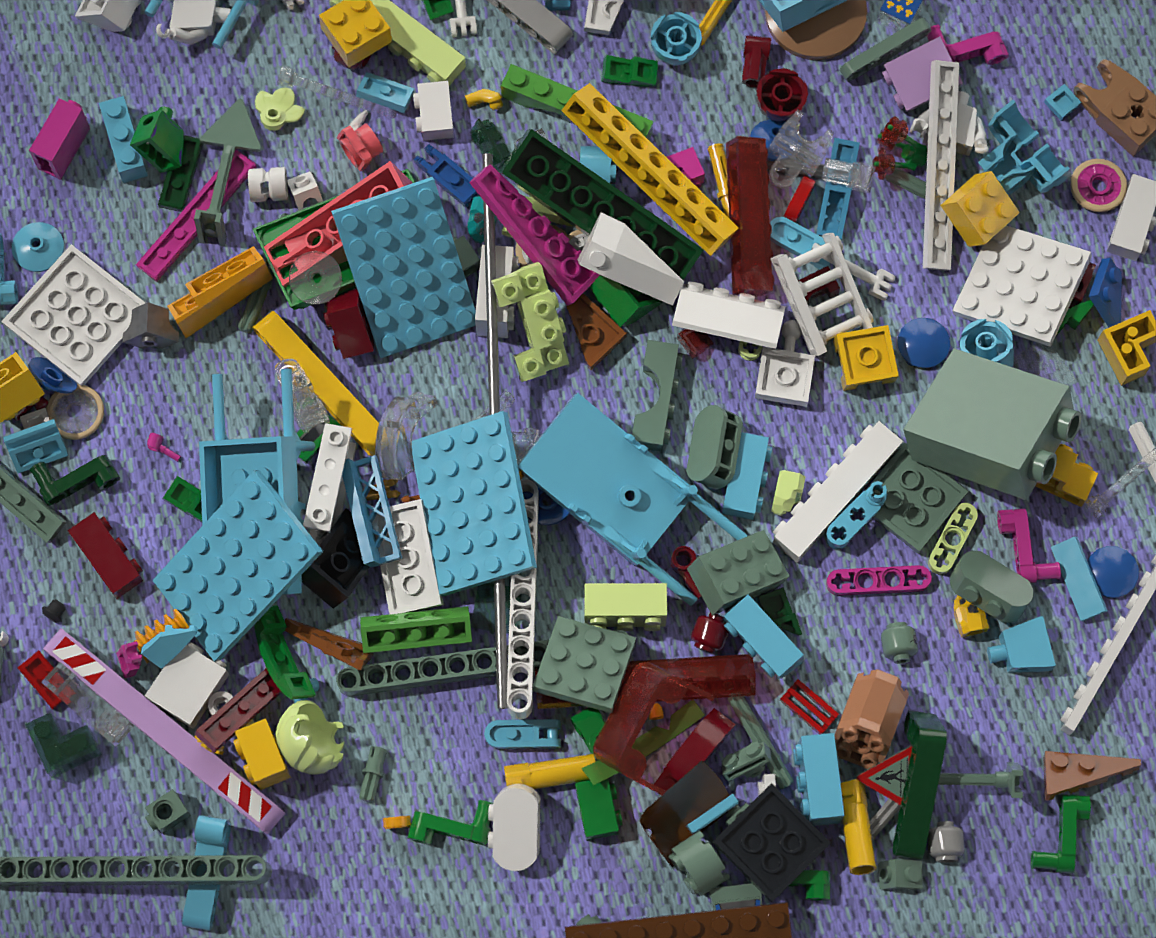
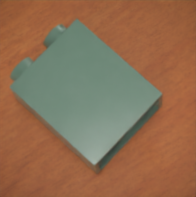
[903,348,1081,500]

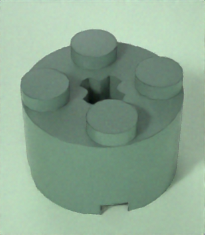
[668,831,730,896]

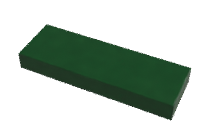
[158,135,203,212]

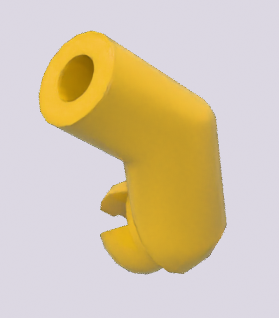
[464,89,503,110]

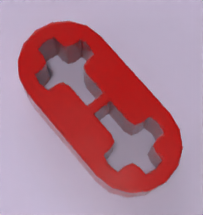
[784,176,816,223]

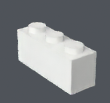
[1106,174,1156,261]

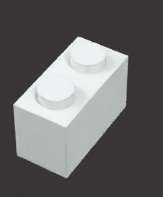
[413,81,454,141]

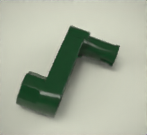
[30,455,120,506]

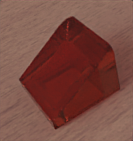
[677,329,714,359]

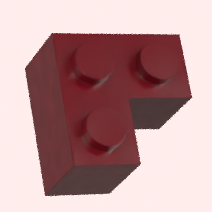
[324,287,374,359]

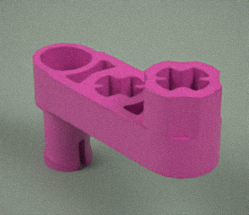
[927,25,1008,65]
[997,509,1061,583]

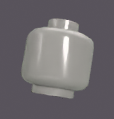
[928,821,964,863]

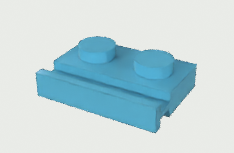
[3,419,68,473]

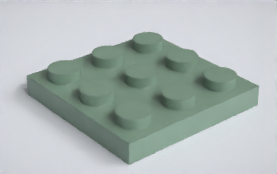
[865,443,968,554]
[533,616,636,713]

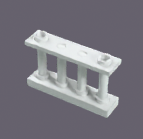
[770,233,874,356]
[303,423,357,543]

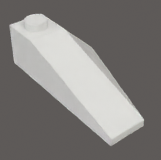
[578,212,684,305]

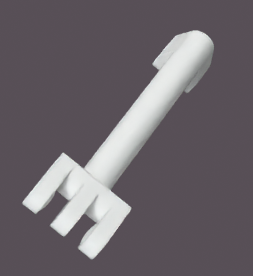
[450,0,477,38]
[811,243,896,301]

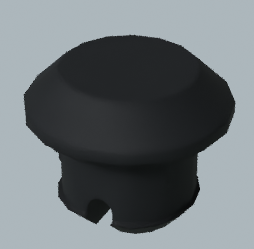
[42,599,66,623]

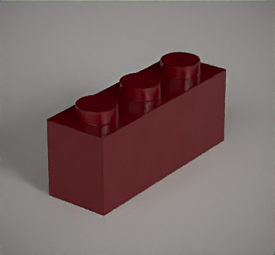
[67,512,143,599]

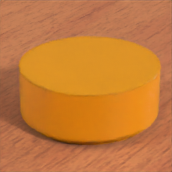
[383,816,411,829]

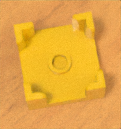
[833,325,899,391]

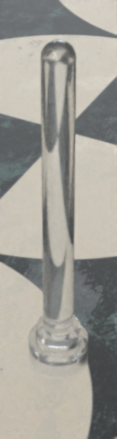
[277,65,397,118]
[1084,447,1156,519]

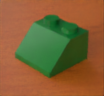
[589,275,663,327]

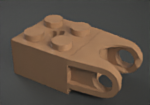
[1073,60,1156,157]

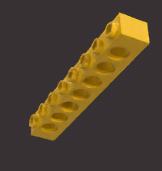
[561,83,739,256]

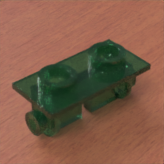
[470,118,511,171]

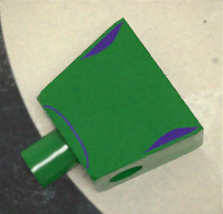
[130,106,184,173]

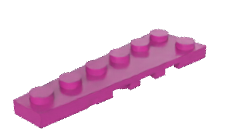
[469,164,600,306]

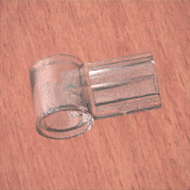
[821,158,876,193]

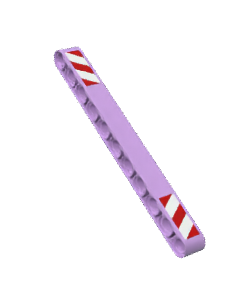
[43,628,285,835]

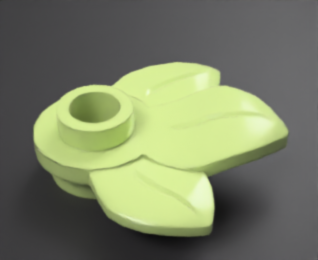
[255,88,305,131]

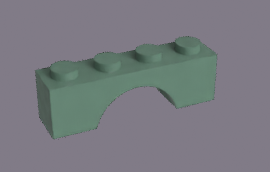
[632,340,683,452]

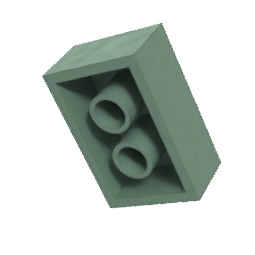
[687,530,790,616]

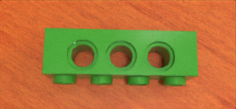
[360,606,472,653]

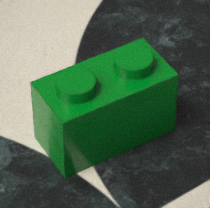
[575,778,623,841]

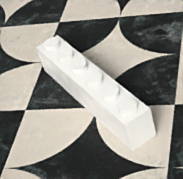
[773,421,903,563]

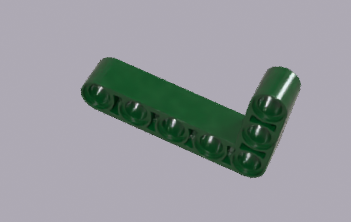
[893,710,947,860]

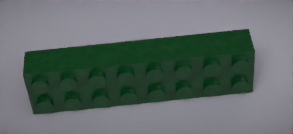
[499,129,704,280]

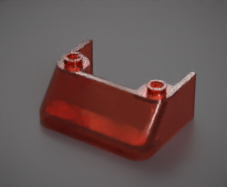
[593,662,715,796]

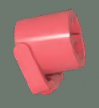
[337,123,384,171]

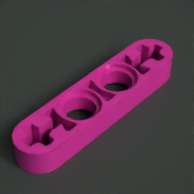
[826,565,932,596]

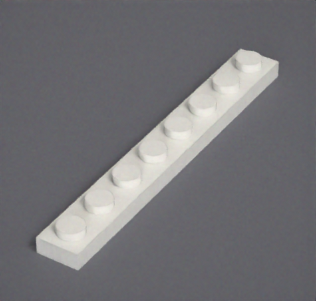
[923,60,959,271]
[1060,554,1156,735]

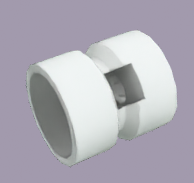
[248,167,288,202]

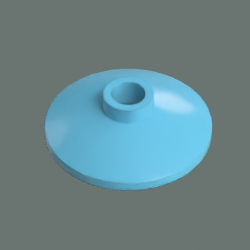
[12,222,64,272]

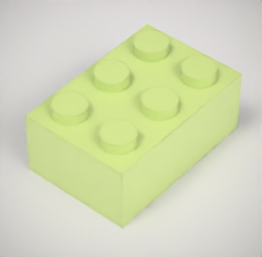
[584,583,667,631]

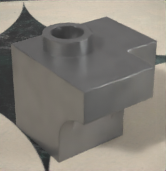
[123,302,179,349]

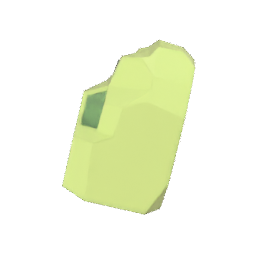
[771,470,806,516]

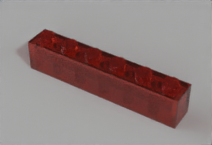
[726,136,774,297]

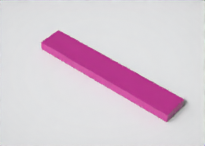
[136,150,257,282]

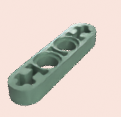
[840,18,932,82]

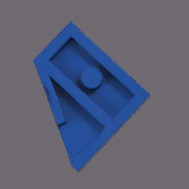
[1089,257,1122,327]

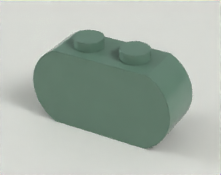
[686,405,743,489]
[950,551,1034,623]

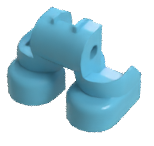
[978,100,1072,195]

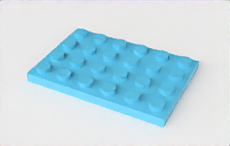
[331,177,476,358]
[410,411,537,597]
[152,470,323,661]

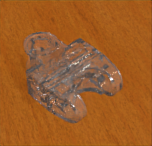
[767,110,834,189]
[274,359,330,434]

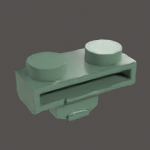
[722,741,771,781]

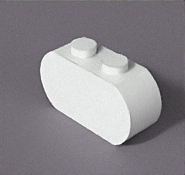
[488,784,541,871]

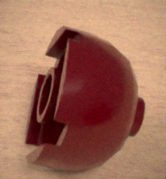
[756,68,808,122]

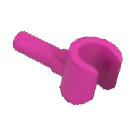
[147,433,181,462]

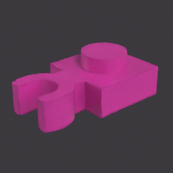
[116,641,142,679]

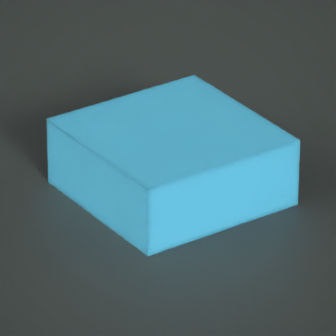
[1044,84,1081,121]

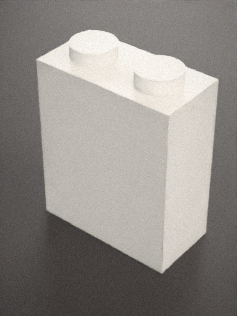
[145,642,229,729]

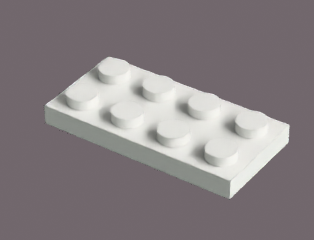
[370,499,444,614]

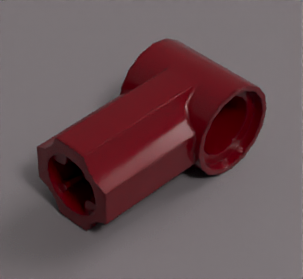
[742,35,771,88]
[670,546,702,600]

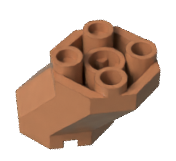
[834,669,909,769]

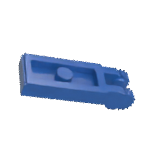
[413,144,478,208]

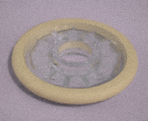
[46,384,104,440]

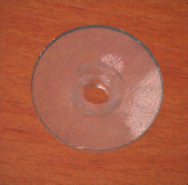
[289,251,342,304]

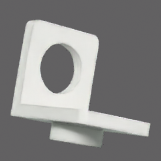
[287,172,323,211]

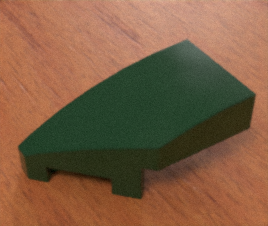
[757,587,802,636]

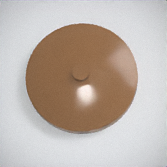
[765,0,867,60]

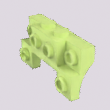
[491,262,569,382]

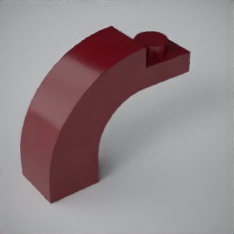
[653,708,736,793]

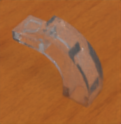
[375,392,438,480]
[41,662,134,747]

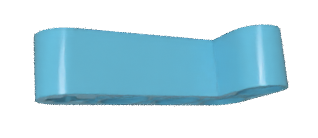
[182,815,231,931]

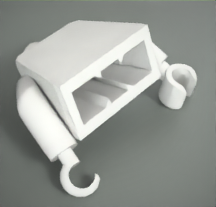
[156,0,232,45]
[909,91,989,156]

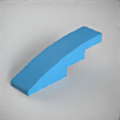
[816,138,860,240]

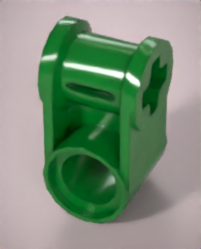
[570,707,614,759]

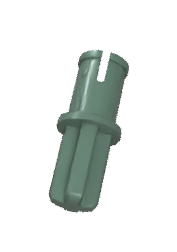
[359,746,387,802]

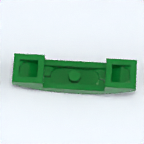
[254,605,316,699]

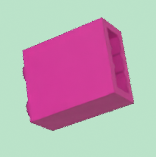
[29,98,90,180]

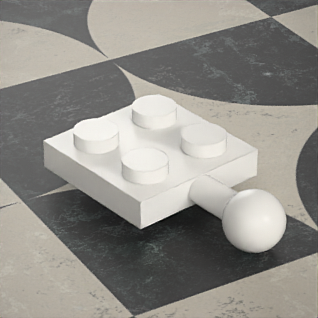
[755,320,815,407]

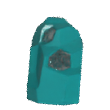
[467,196,497,244]

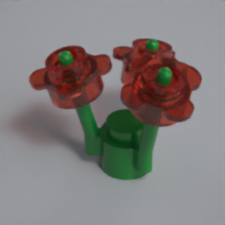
[873,116,928,180]

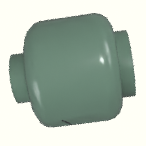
[881,622,918,664]

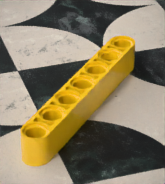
[253,310,392,456]

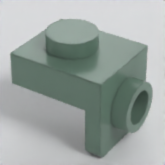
[878,859,923,890]

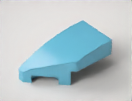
[141,625,198,669]

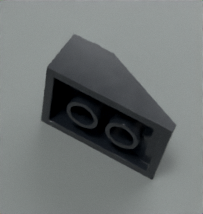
[301,508,370,609]

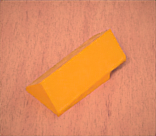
[167,246,273,338]

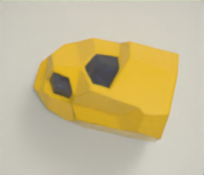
[954,595,989,637]

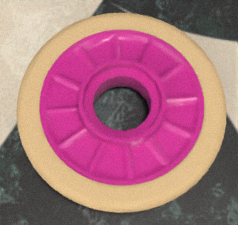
[1070,159,1127,212]

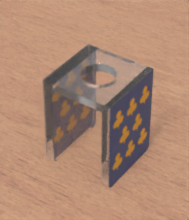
[877,0,925,32]

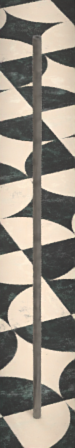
[482,154,508,709]

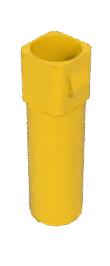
[504,754,595,789]
[840,779,876,875]

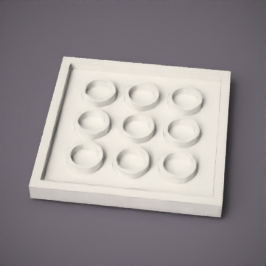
[952,226,1092,347]
[1,244,145,386]

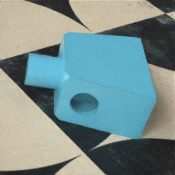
[987,616,1056,673]

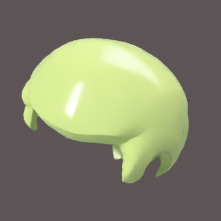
[275,700,344,774]

